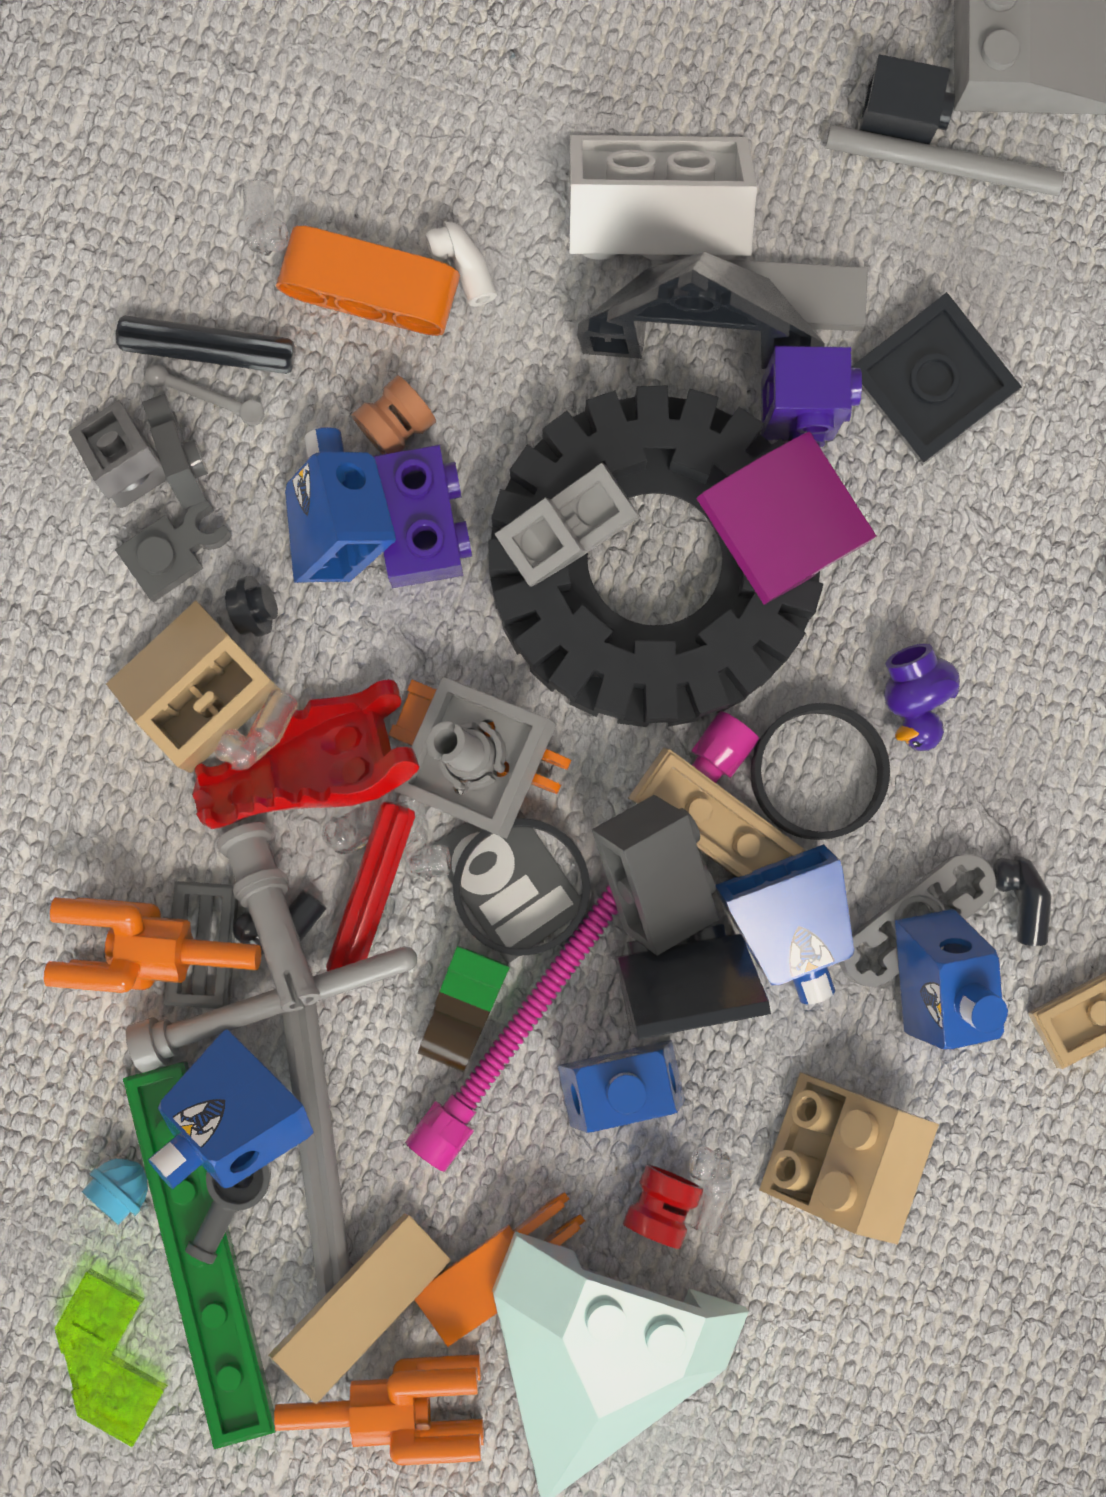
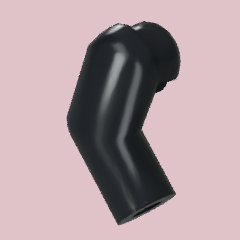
[993,855,1051,946]
[233,889,327,955]

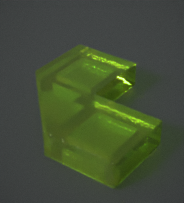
[54,1269,168,1447]

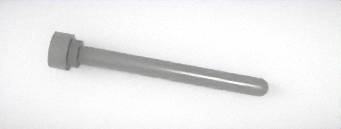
[126,946,417,1073]

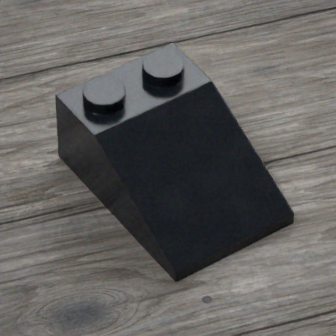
[615,924,771,1039]

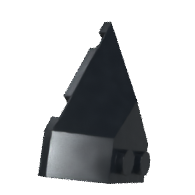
[577,252,825,369]

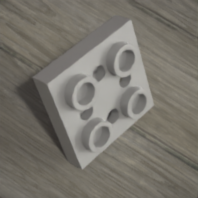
[394,676,557,839]

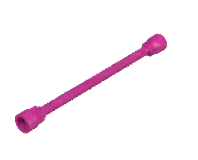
[405,711,760,1172]

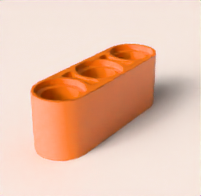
[276,226,460,336]

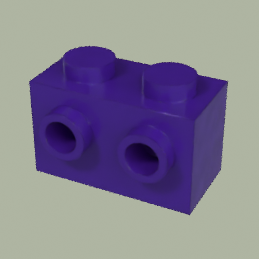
[761,346,862,447]
[373,445,472,589]

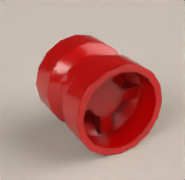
[623,1164,704,1249]

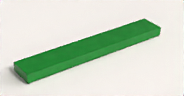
[123,1061,276,1450]

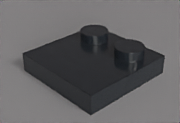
[851,292,1022,466]

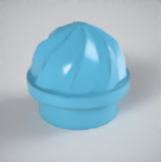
[81,1158,148,1225]

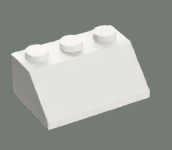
[569,135,757,261]

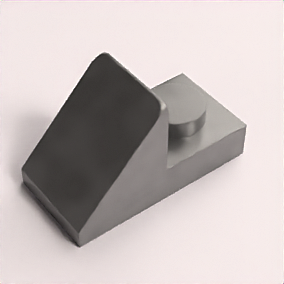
[69,400,167,508]

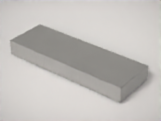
[727,260,868,332]

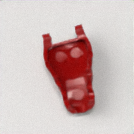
[192,679,419,829]

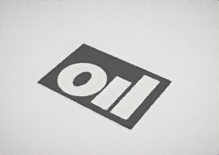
[428,810,588,964]

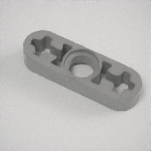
[839,854,996,987]

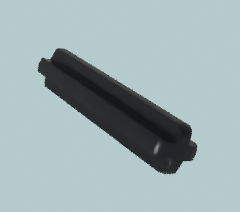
[116,315,296,374]

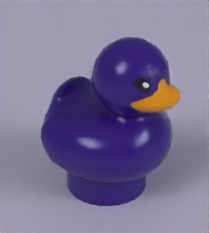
[884,643,960,751]

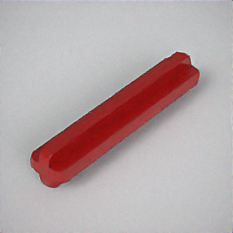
[326,802,415,972]

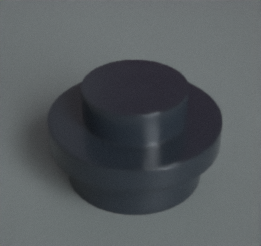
[225,575,278,637]

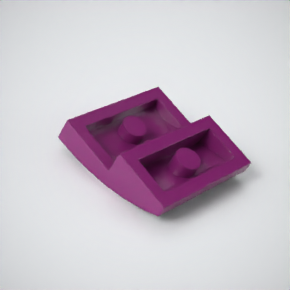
[696,431,877,605]

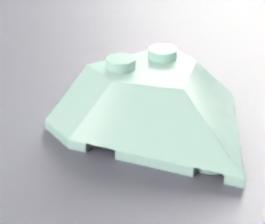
[492,1231,749,1497]

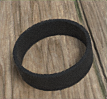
[751,703,890,840]
[453,818,590,956]

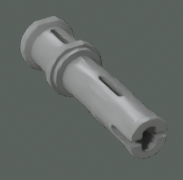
[217,822,321,1012]

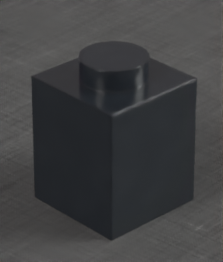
[859,54,955,145]

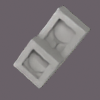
[495,463,641,587]

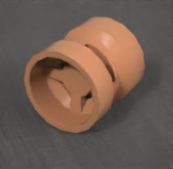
[351,375,437,455]

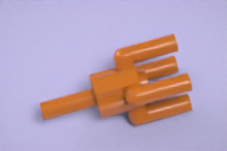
[44,897,261,993]
[274,1354,484,1465]

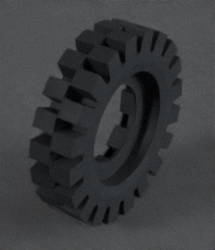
[488,385,824,727]

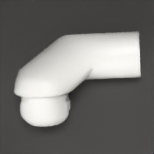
[425,222,497,307]

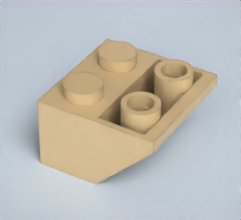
[106,601,281,773]
[759,1072,939,1245]

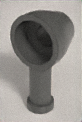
[185,1164,271,1264]

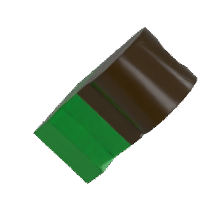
[417,946,511,1072]

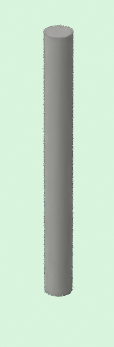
[825,124,1064,196]

